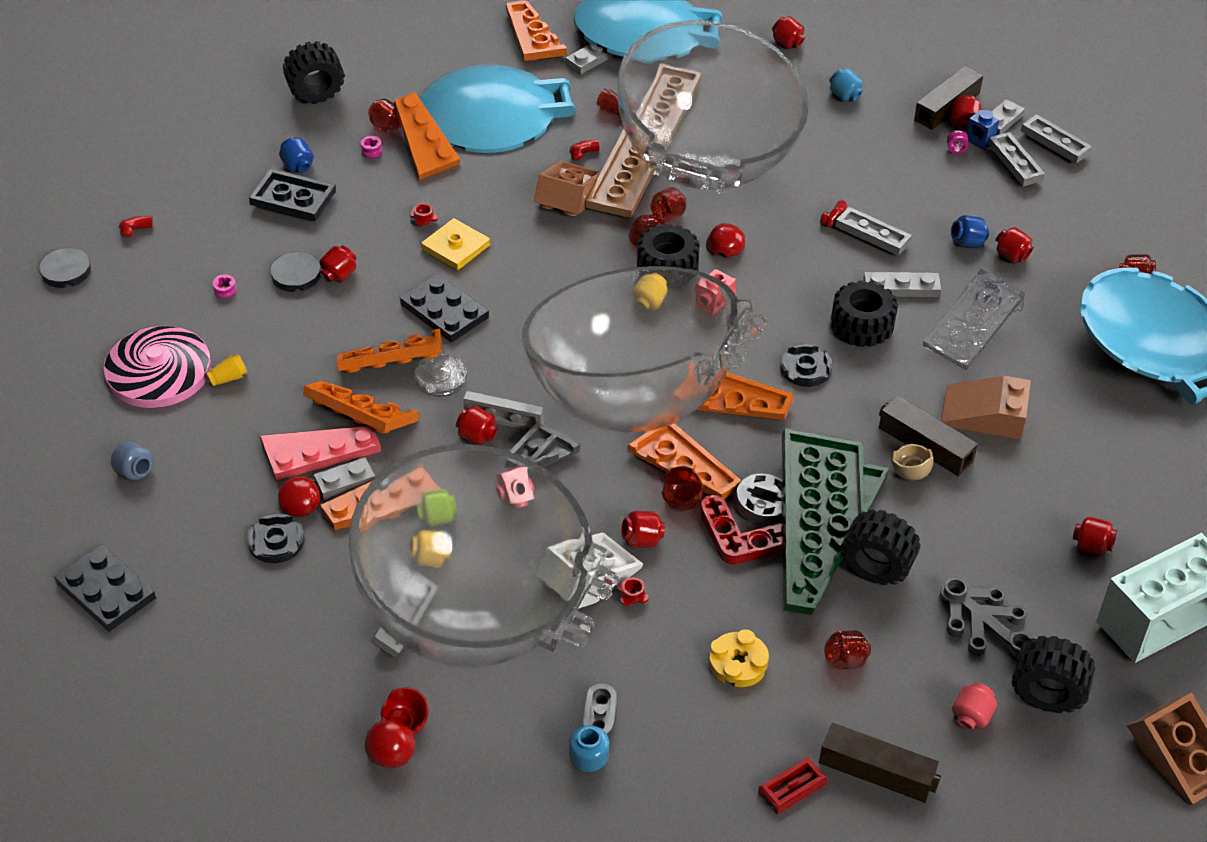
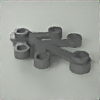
[940,577,1032,658]

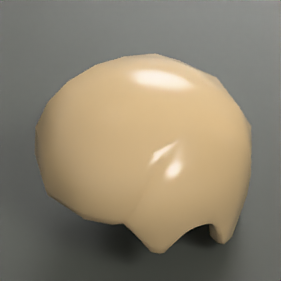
[892,444,933,481]

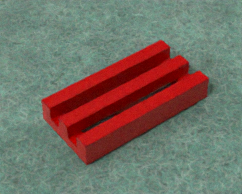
[758,756,828,815]

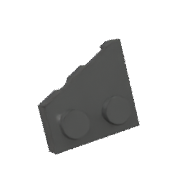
[506,422,580,472]

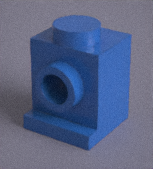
[966,110,999,150]

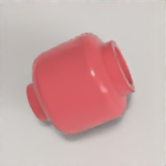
[952,682,998,730]

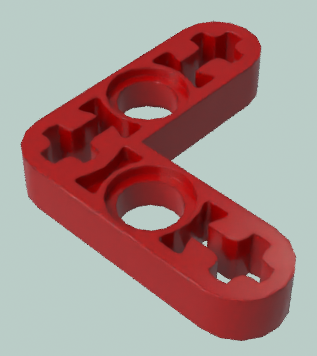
[700,495,783,565]

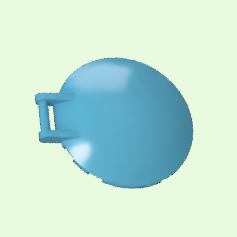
[574,0,722,59]
[421,65,576,153]
[1080,268,1207,405]

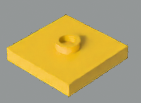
[421,218,490,271]

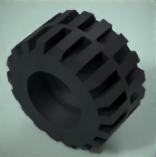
[283,41,345,104]
[637,224,700,288]
[831,280,898,347]
[840,509,921,585]
[1011,636,1095,713]

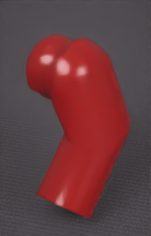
[569,139,600,160]
[820,200,848,227]
[119,215,154,237]

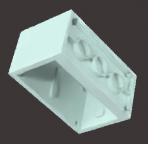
[1096,533,1207,663]

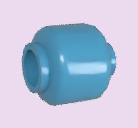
[829,68,863,102]
[569,725,610,772]

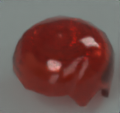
[628,214,666,246]
[661,466,704,512]

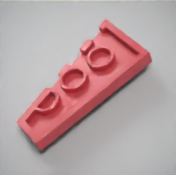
[261,426,381,481]

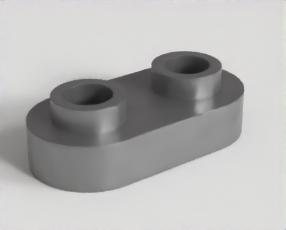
[583,684,617,738]

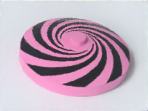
[104,326,211,408]

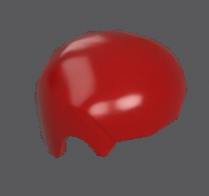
[706,223,746,258]
[278,477,320,517]
[380,687,429,735]
[364,719,415,769]

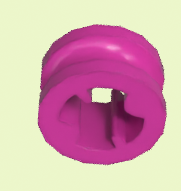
[947,131,969,154]
[361,136,382,158]
[213,274,236,298]

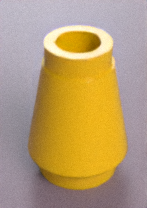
[206,354,248,387]

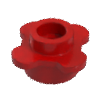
[410,203,438,226]
[617,577,649,606]

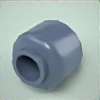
[111,441,153,481]

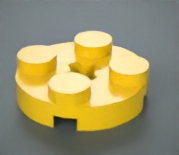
[709,629,769,687]

